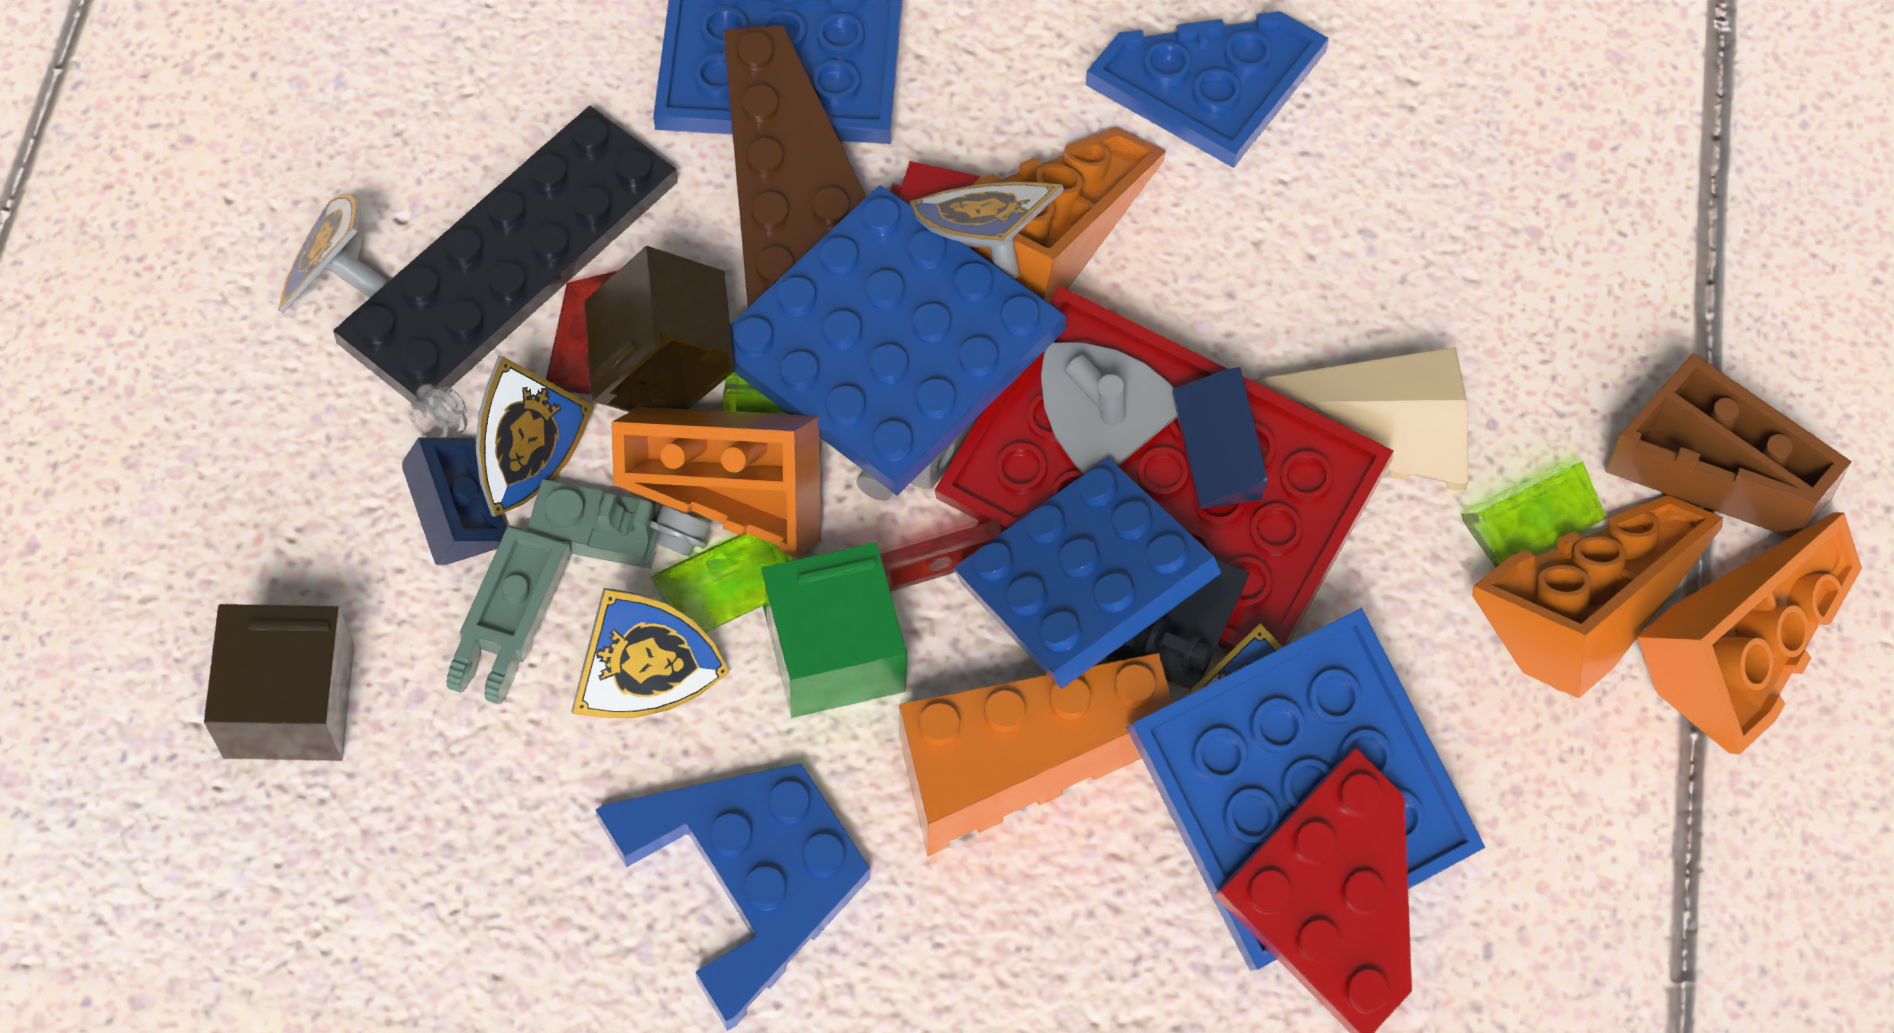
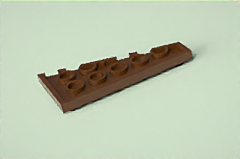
[724,25,866,308]

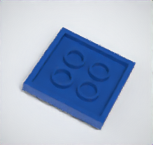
[953,457,1221,689]

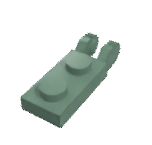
[446,525,571,705]

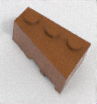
[1605,353,1852,537]

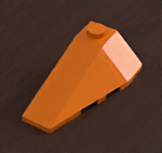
[1637,512,1862,754]

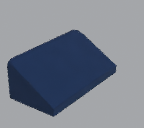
[1172,367,1267,509]
[402,437,507,565]

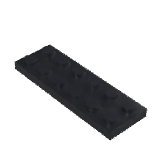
[333,105,678,413]

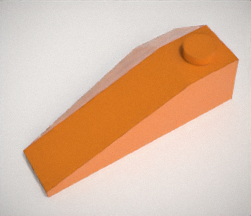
[968,126,1166,303]
[1472,495,1723,699]

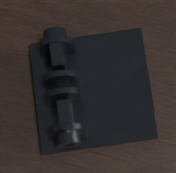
[1109,559,1250,690]

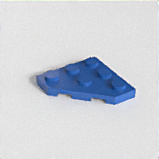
[1085,11,1329,168]

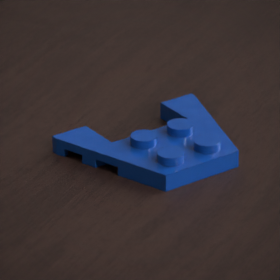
[595,763,870,1031]

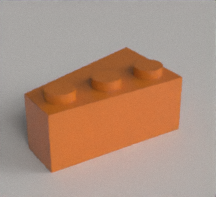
[611,407,821,558]

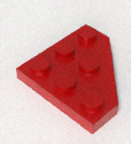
[1213,748,1412,1033]

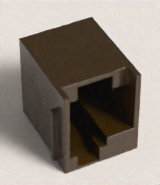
[584,245,735,412]
[204,604,354,761]

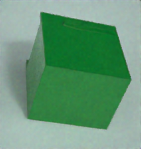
[761,542,907,718]

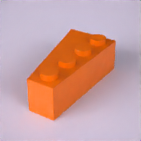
[899,653,1173,857]

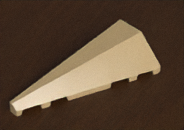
[1252,347,1468,491]

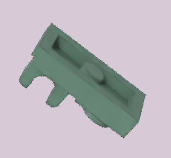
[527,479,661,569]

